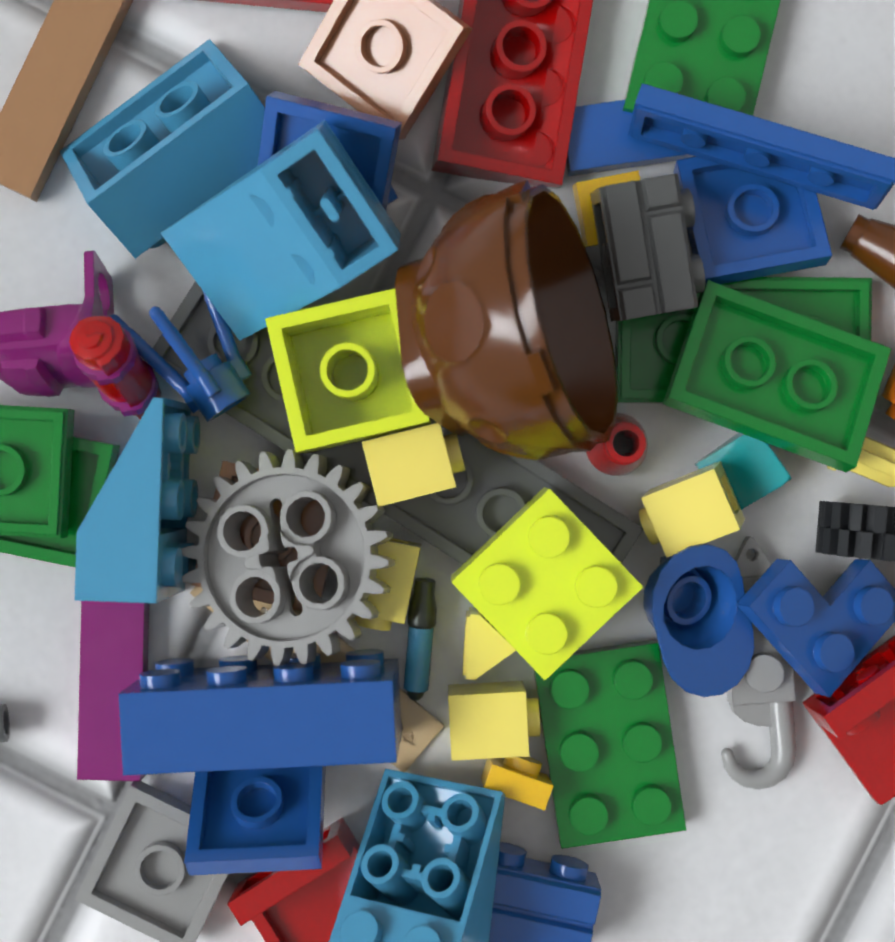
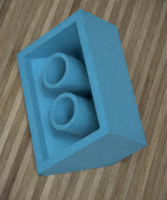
[60,39,265,259]

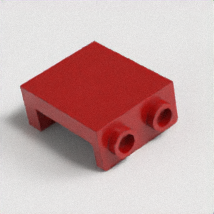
[227,817,360,942]

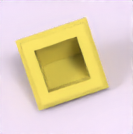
[462,607,516,680]

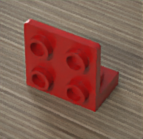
[802,635,895,805]

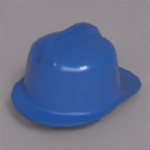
[643,544,754,697]

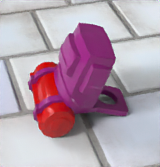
[0,250,162,420]

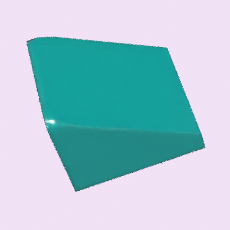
[695,433,792,510]

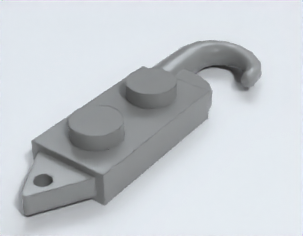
[721,536,796,790]

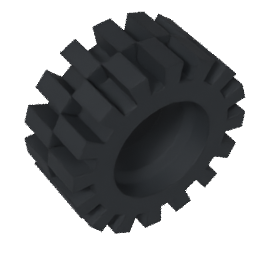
[815,501,895,562]

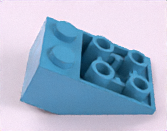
[161,120,401,341]
[74,397,200,603]
[329,769,505,942]

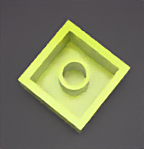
[265,288,431,453]
[451,487,643,680]

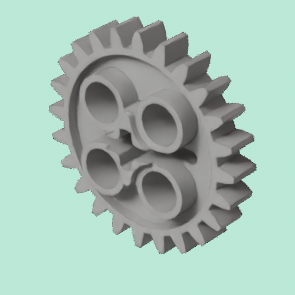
[181,449,395,666]

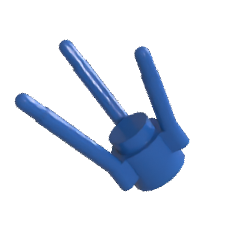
[109,290,253,422]

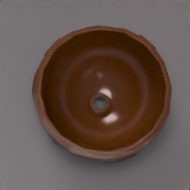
[395,180,618,460]

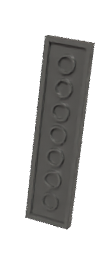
[145,281,643,564]

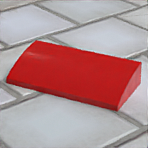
[431,0,593,188]

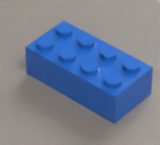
[118,649,402,776]

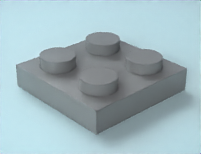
[74,781,229,942]

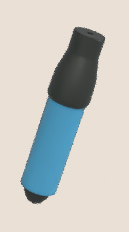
[403,578,437,701]

